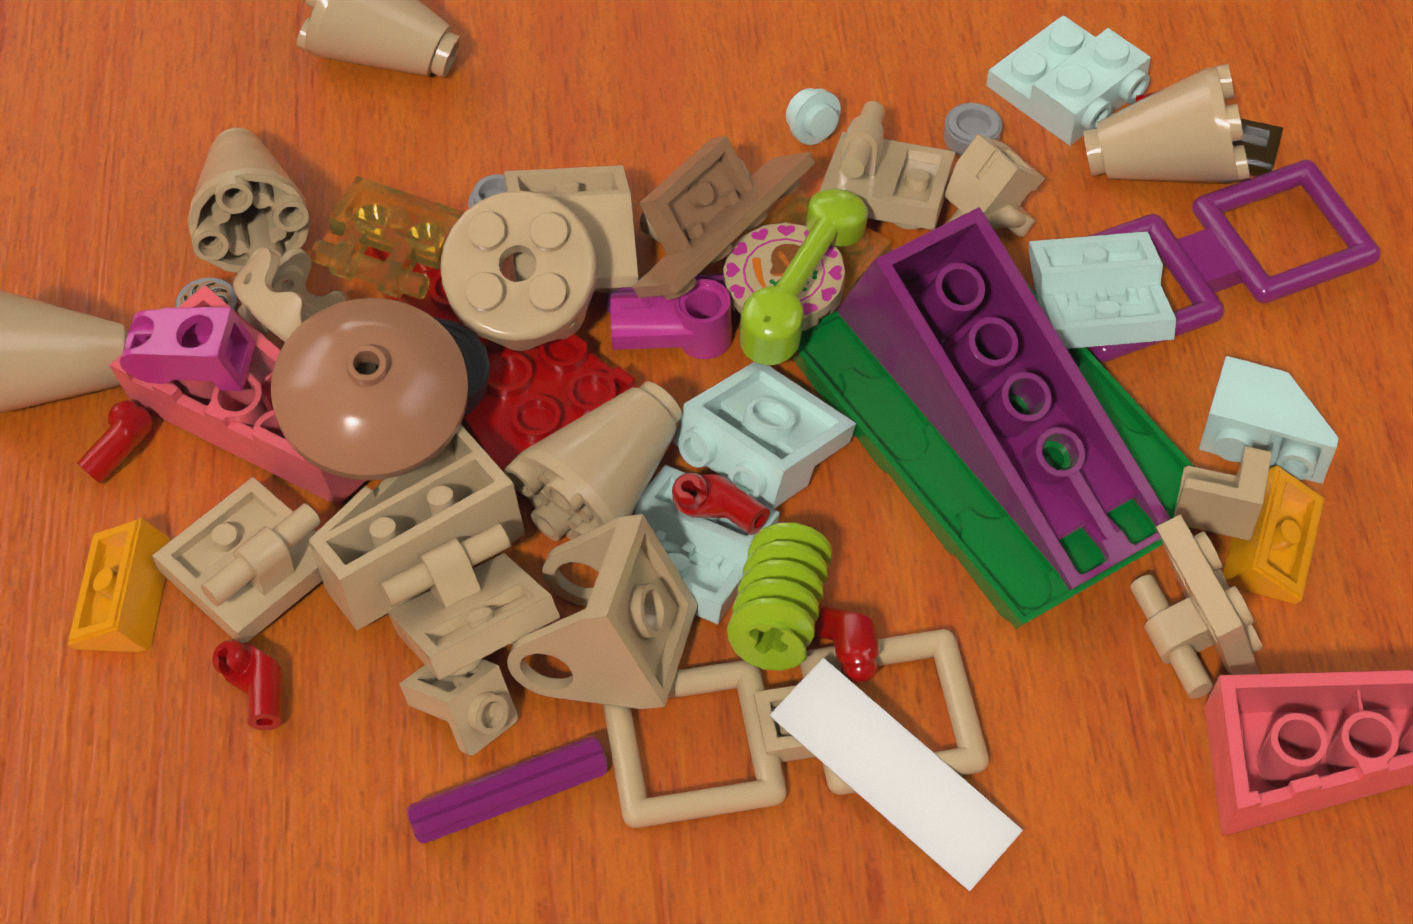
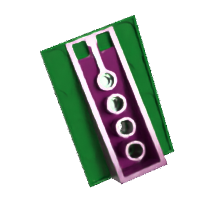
[791,207,1195,629]

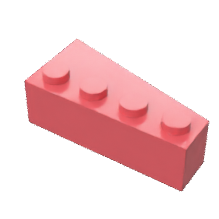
[109,285,366,506]
[1205,670,1413,837]

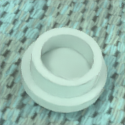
[786,88,841,145]

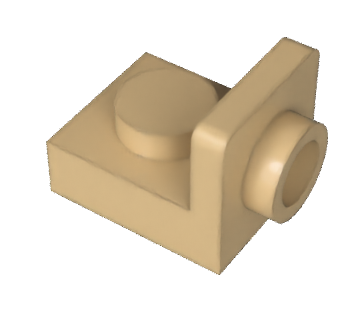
[399,659,518,756]

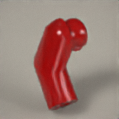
[77,400,152,484]
[672,473,770,535]
[814,605,880,683]
[212,639,283,730]

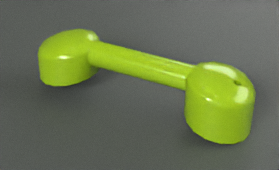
[739,188,868,365]

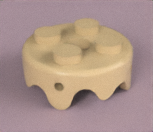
[440,190,599,351]
[233,245,349,342]

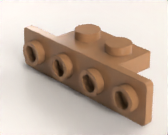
[633,136,815,300]

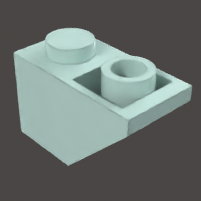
[1199,356,1339,484]

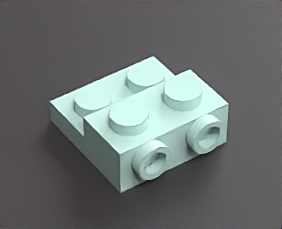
[986,15,1151,146]
[673,362,856,510]

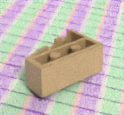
[308,424,526,630]

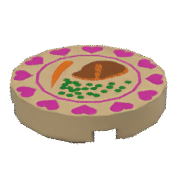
[723,223,845,331]

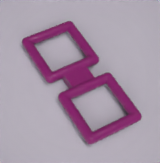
[1086,160,1381,362]

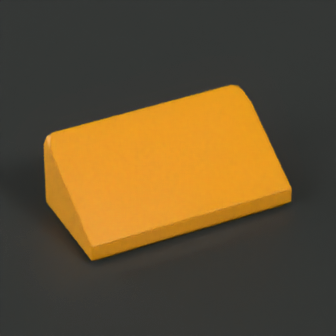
[1223,465,1325,604]
[68,518,171,652]

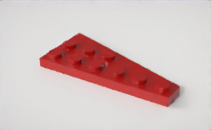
[347,206,677,497]

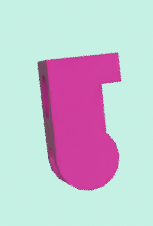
[119,307,256,391]

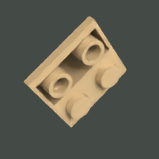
[504,165,638,293]

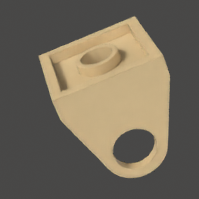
[507,514,698,709]

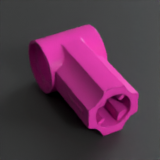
[611,279,733,360]

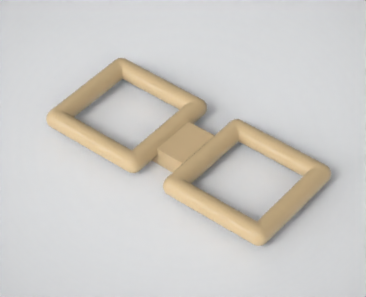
[603,629,989,828]

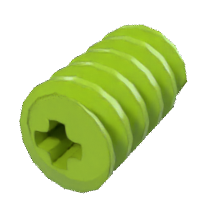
[727,523,833,671]

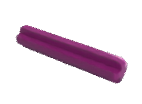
[407,737,608,843]

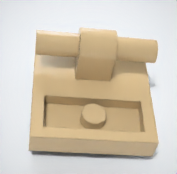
[820,101,956,230]
[152,477,322,643]
[1130,514,1263,699]
[379,523,560,680]

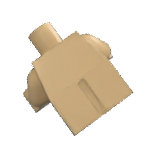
[944,134,1044,237]

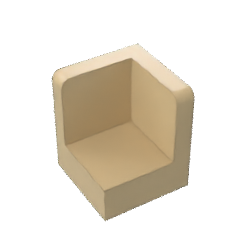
[1174,446,1272,541]

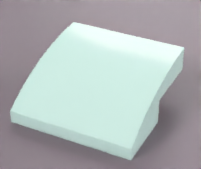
[1029,231,1176,349]
[635,465,780,625]

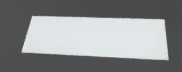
[769,658,1023,892]

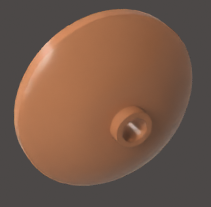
[271,298,468,480]

